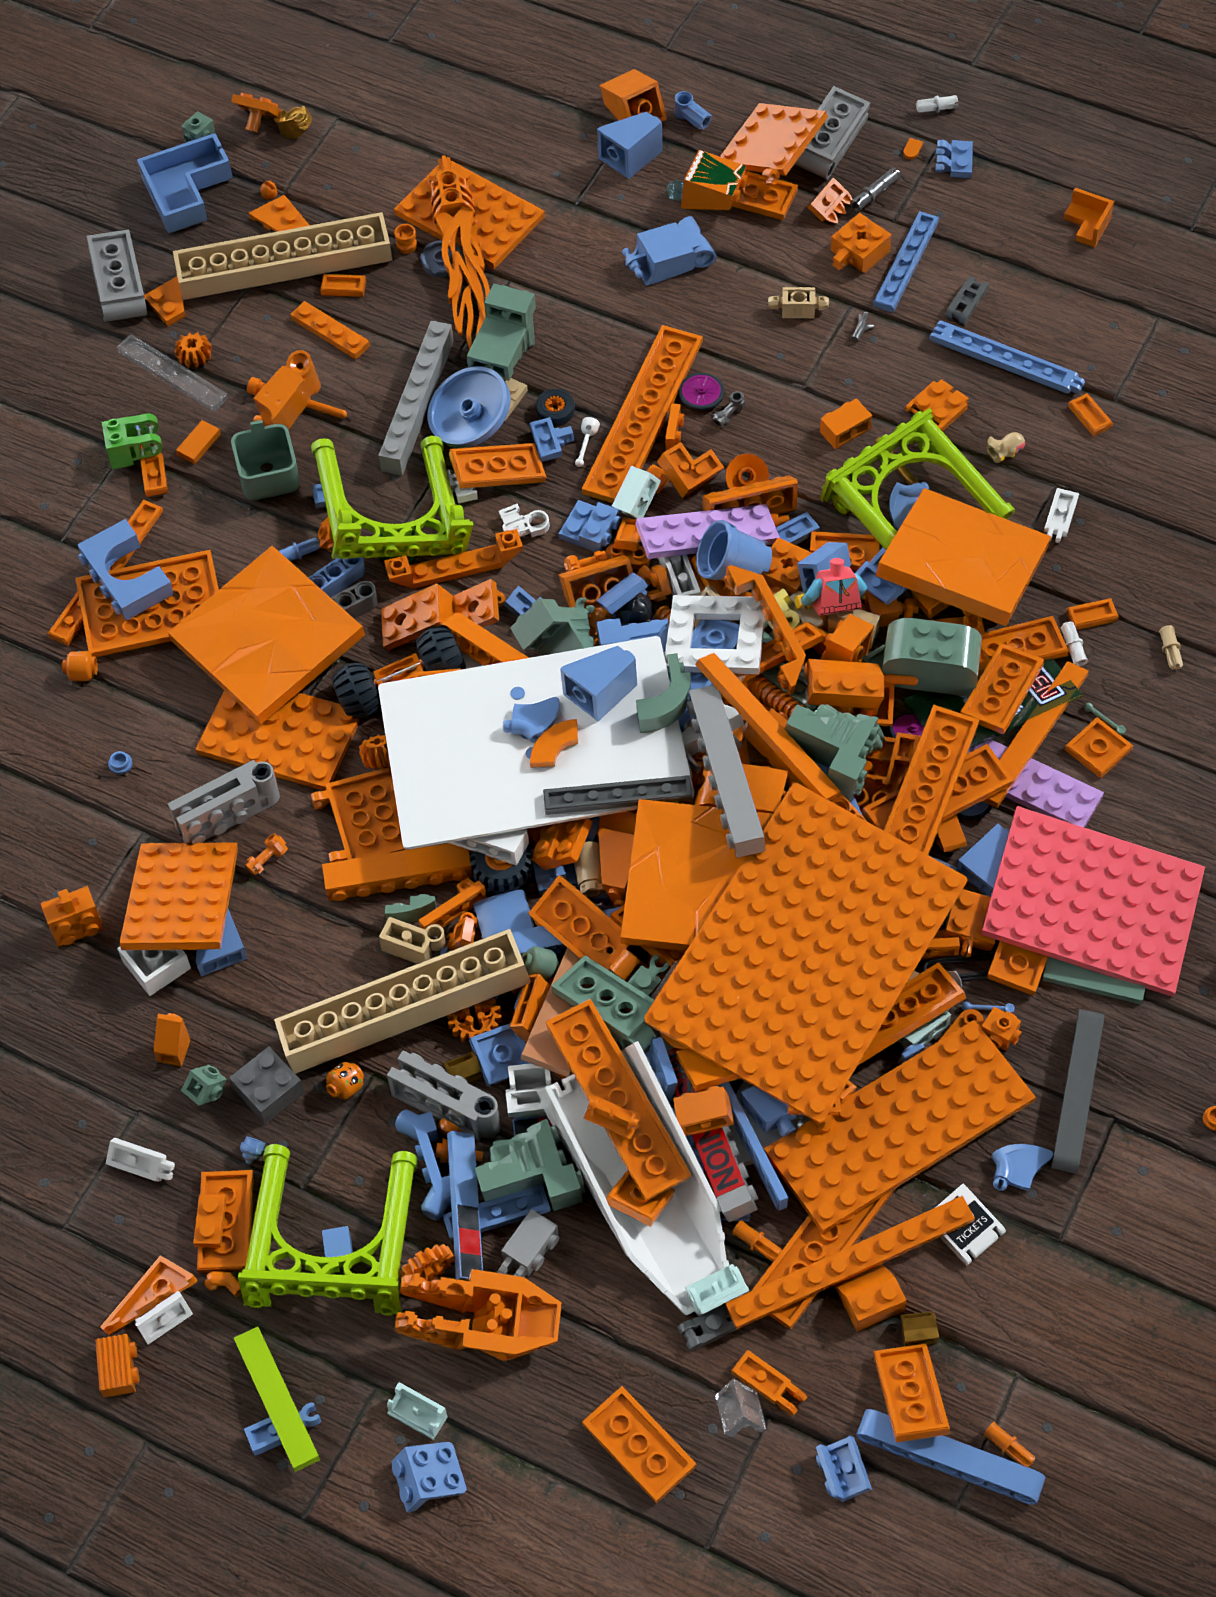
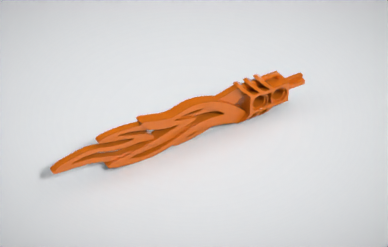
[430,155,490,350]

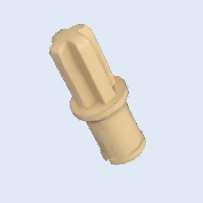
[1159,625,1183,671]

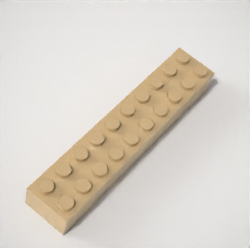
[173,212,392,300]
[274,929,531,1074]

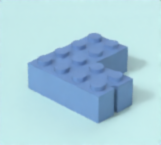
[137,133,233,234]

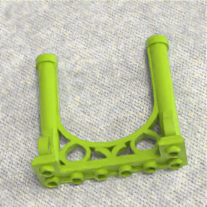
[819,408,1015,550]
[311,436,474,559]
[238,1144,418,1315]

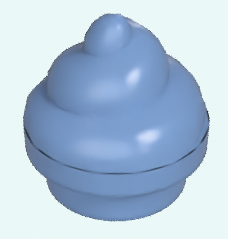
[240,1136,266,1164]

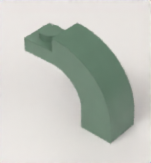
[636,653,691,733]

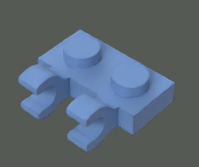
[936,140,973,178]

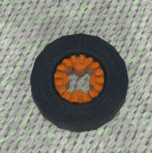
[536,389,575,426]

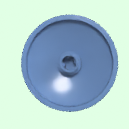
[428,366,511,448]

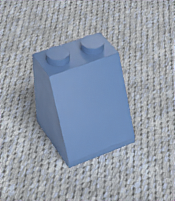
[597,112,663,179]
[560,646,638,722]

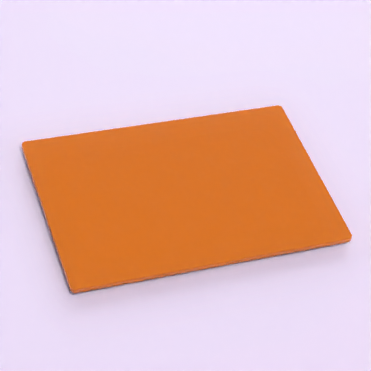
[644,783,967,1123]

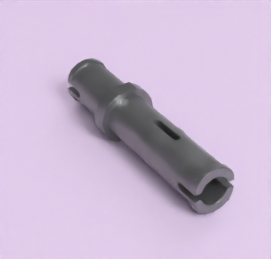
[850,167,901,212]

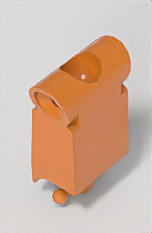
[253,350,321,430]
[694,764,796,814]

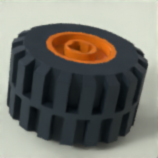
[470,846,533,897]

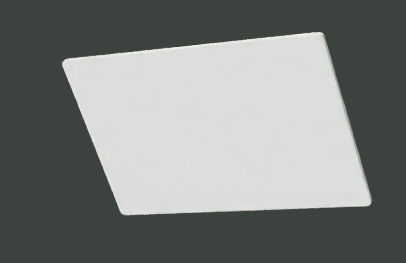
[378,636,694,850]

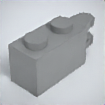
[497,1209,559,1277]

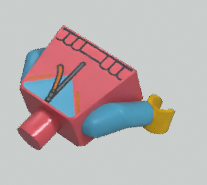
[794,558,867,616]

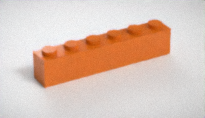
[322,843,473,901]

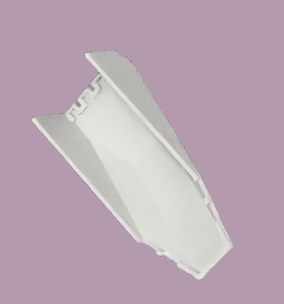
[537,1041,729,1315]

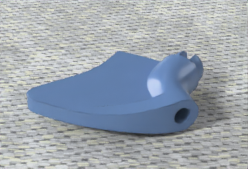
[889,482,929,532]
[503,697,559,742]
[991,1144,1053,1191]

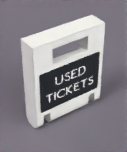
[935,1184,1006,1265]

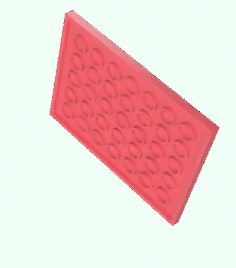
[980,806,1205,997]

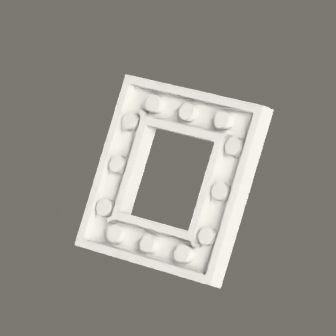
[664,595,765,674]

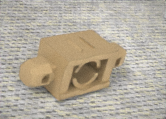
[768,287,829,318]

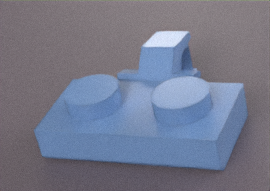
[529,417,574,462]

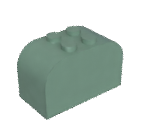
[882,618,982,697]

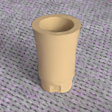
[574,842,605,898]

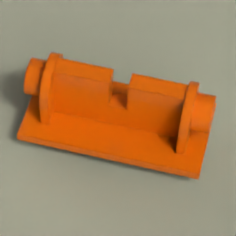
[583,1095,642,1140]

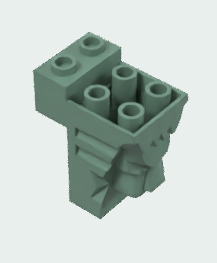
[467,283,536,381]
[510,598,595,656]
[785,704,879,802]
[475,1119,586,1211]

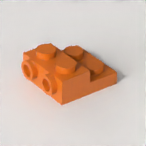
[531,818,593,870]

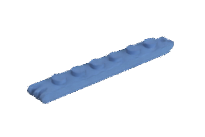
[929,321,1085,393]

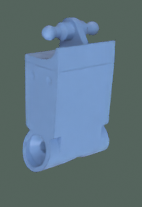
[622,216,717,286]

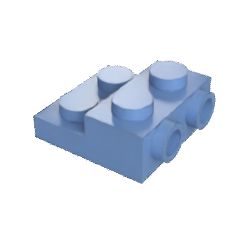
[559,500,621,552]

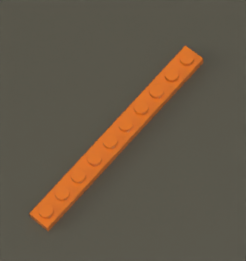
[725,1195,975,1330]

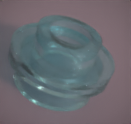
[666,180,684,200]

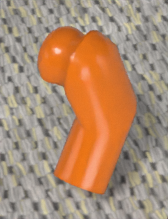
[204,1271,241,1297]

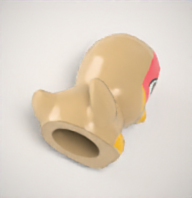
[987,432,1025,463]

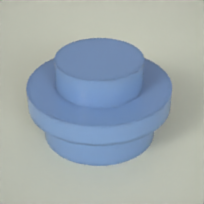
[108,751,132,774]

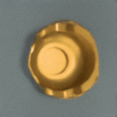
[274,106,313,139]

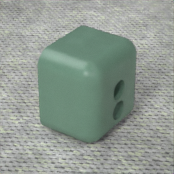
[231,420,300,501]

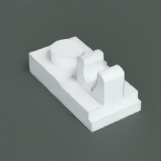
[135,1291,193,1344]

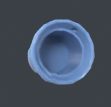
[696,520,772,580]

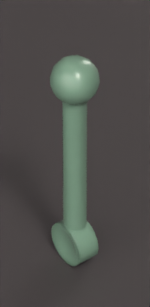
[1084,703,1126,736]

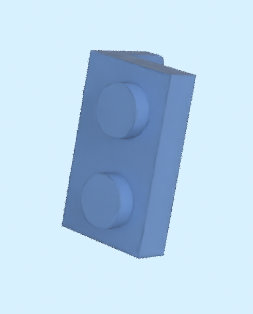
[816,1436,872,1502]

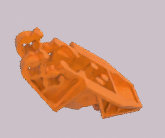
[394,1269,561,1362]

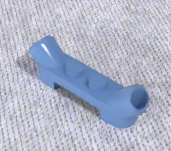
[395,1109,451,1221]

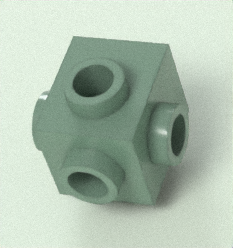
[181,111,216,143]
[181,1065,227,1105]

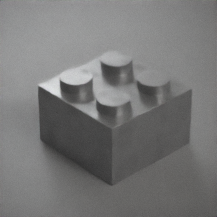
[229,1046,305,1124]

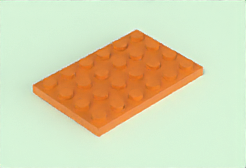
[394,161,545,269]
[75,550,219,657]
[195,691,360,791]
[120,842,238,950]

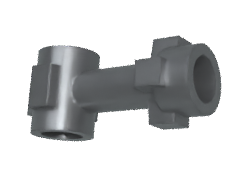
[712,391,745,428]

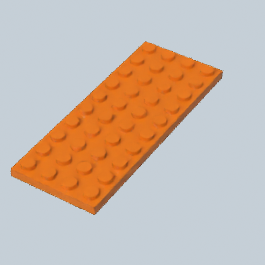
[764,1020,1036,1234]

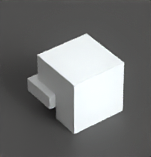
[506,1064,552,1119]

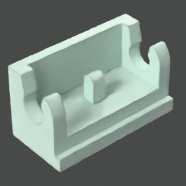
[612,466,661,519]
[898,1011,951,1048]
[685,1264,749,1314]
[387,1382,447,1440]

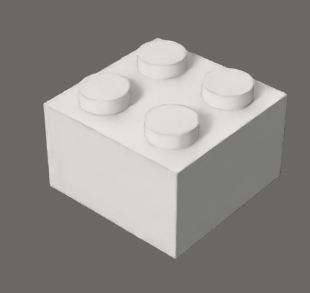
[117,947,191,996]

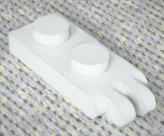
[1044,488,1079,543]
[106,1138,175,1181]

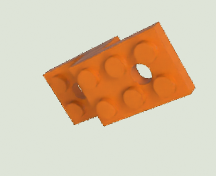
[381,579,499,651]

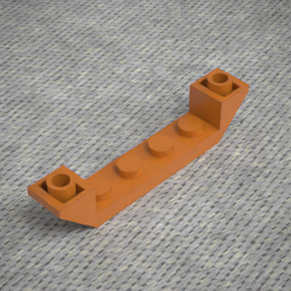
[384,529,523,589]
[724,565,806,695]
[720,622,829,704]

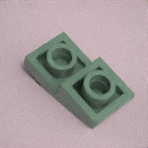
[385,894,437,923]

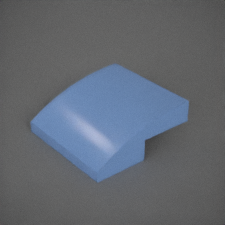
[856,548,907,605]
[473,889,534,939]

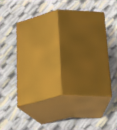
[444,1051,482,1083]
[900,1311,939,1346]

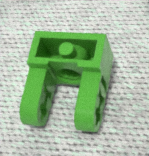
[102,413,163,469]

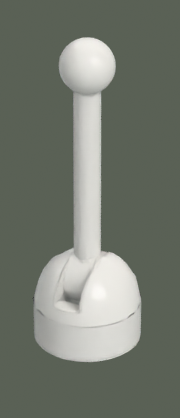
[575,417,600,467]

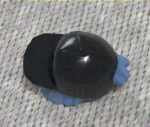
[613,589,654,626]

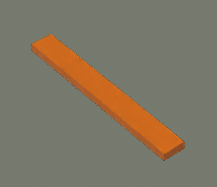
[47,500,163,646]
[695,653,841,801]
[983,661,1089,808]

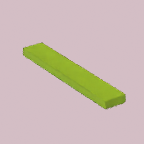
[234,1327,320,1472]

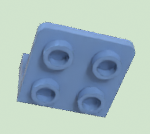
[391,1442,466,1512]

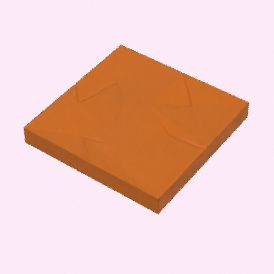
[875,488,1051,626]
[168,546,365,724]
[621,799,773,951]

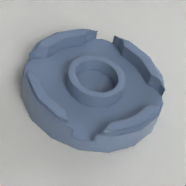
[421,240,463,277]

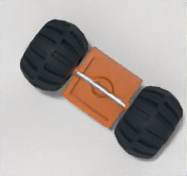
[332,627,466,721]

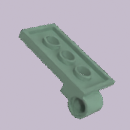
[552,955,655,1051]

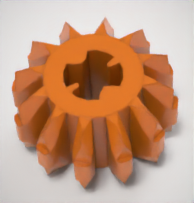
[174,332,212,369]
[359,734,390,770]

